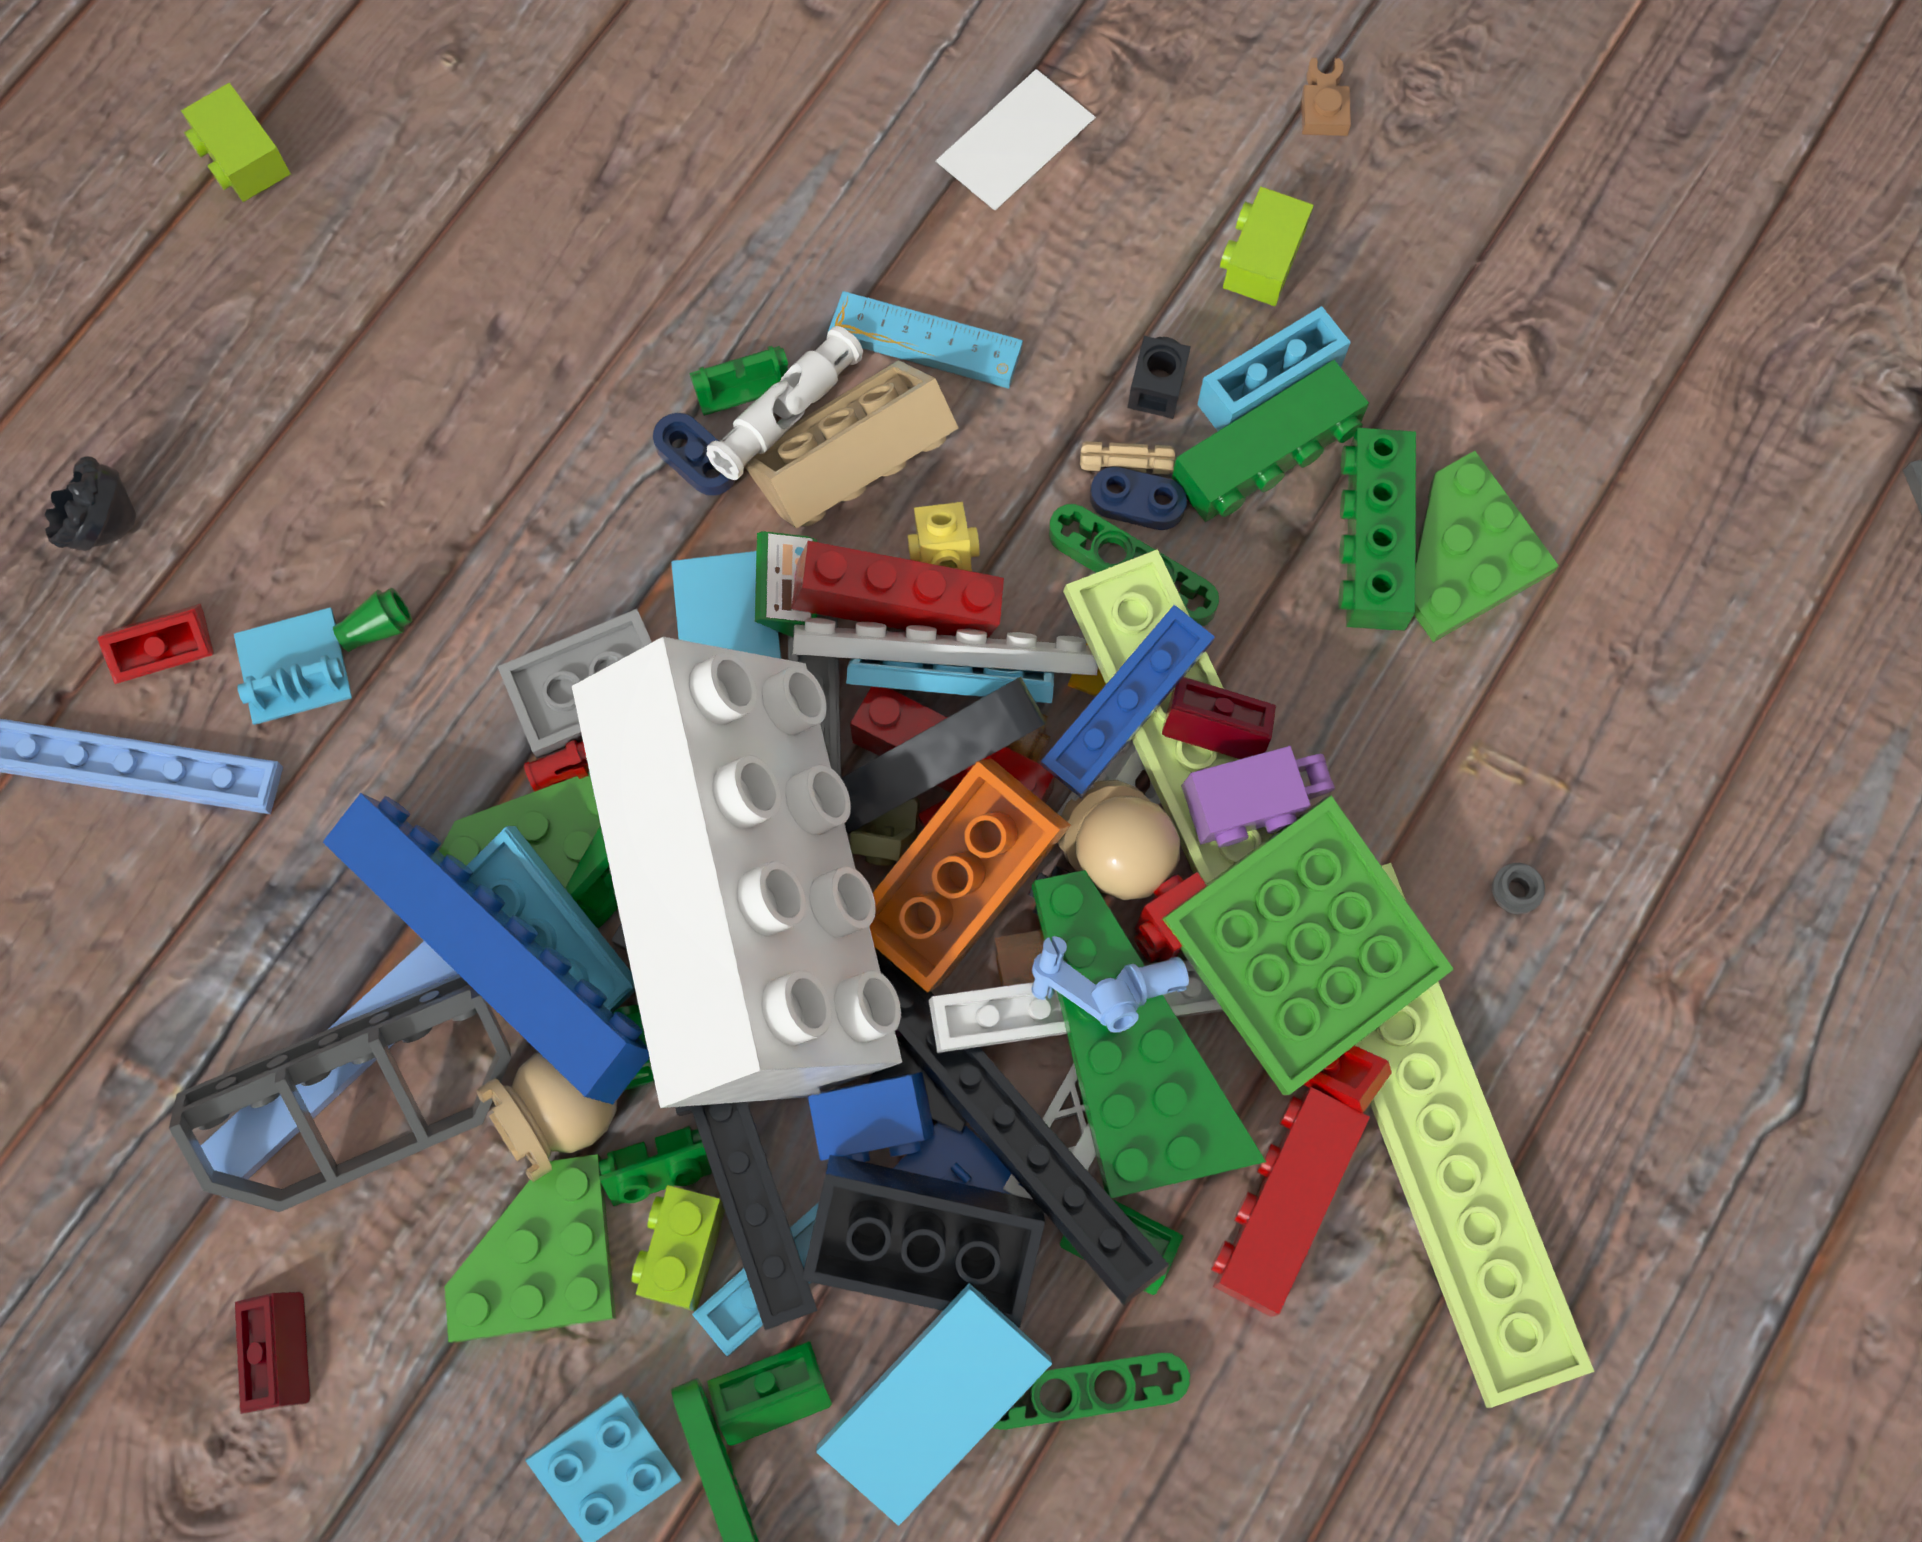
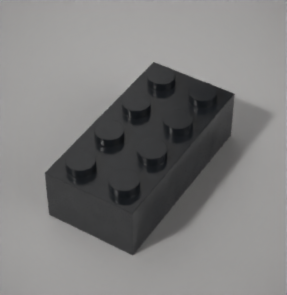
[802,1155,1045,1328]

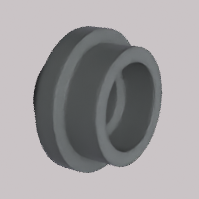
[1492,863,1545,914]

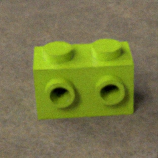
[181,82,291,202]
[1220,186,1314,307]
[632,1185,725,1311]

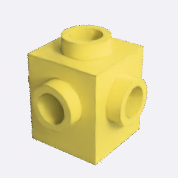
[907,502,980,571]

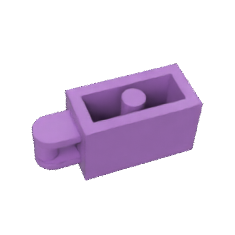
[1181,746,1335,847]

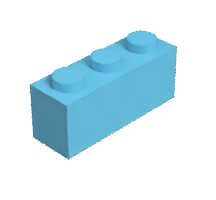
[1197,306,1350,431]

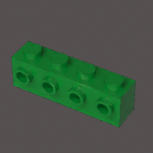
[1171,360,1369,523]
[1338,428,1416,631]

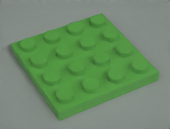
[1162,795,1454,1095]

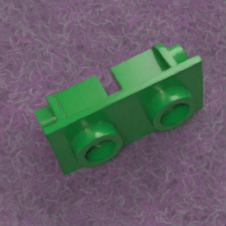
[689,346,789,416]
[598,1125,713,1207]

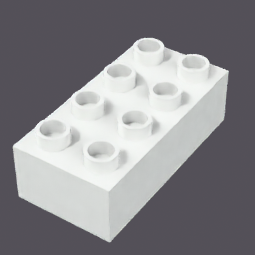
[572,637,902,1108]

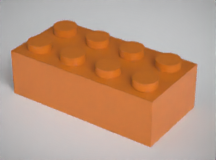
[869,758,1071,992]

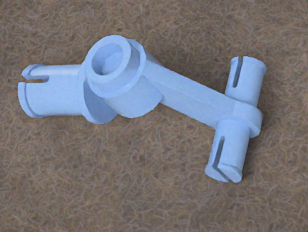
[1031,936,1189,1033]

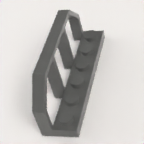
[169,974,511,1212]

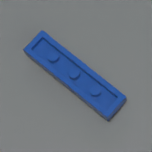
[1041,605,1215,798]

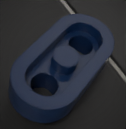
[653,413,736,495]
[1090,467,1187,530]

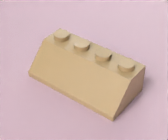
[744,360,959,529]

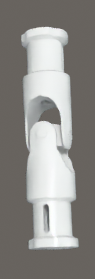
[706,326,863,480]

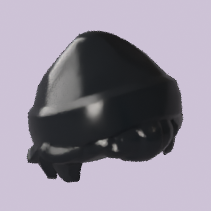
[45,456,136,551]

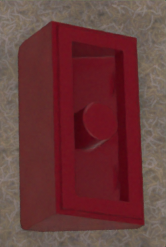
[1162,677,1276,759]
[235,1292,310,1414]

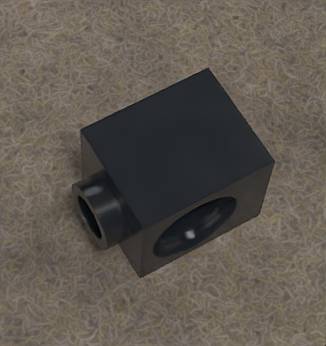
[1127,336,1191,419]

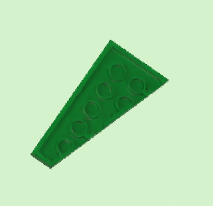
[1031,870,1266,1198]

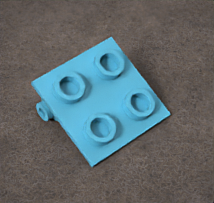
[234,607,352,725]
[525,1393,682,1542]

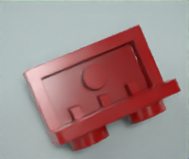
[1134,872,1207,963]

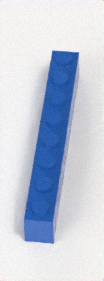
[323,793,649,1105]

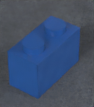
[808,1072,935,1162]

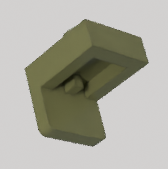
[850,797,920,865]

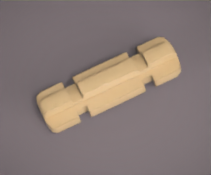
[1080,441,1175,475]

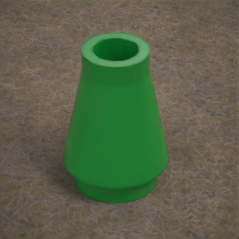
[333,588,412,652]

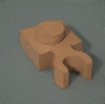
[1301,58,1351,136]

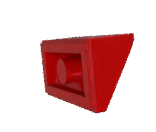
[97,604,214,684]

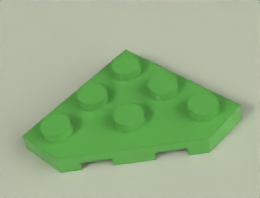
[1414,451,1559,643]
[439,772,601,888]
[445,1154,616,1343]

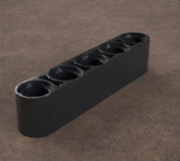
[841,676,1047,834]

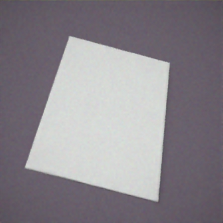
[936,69,1096,210]

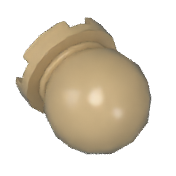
[1058,780,1180,900]
[476,1052,617,1182]

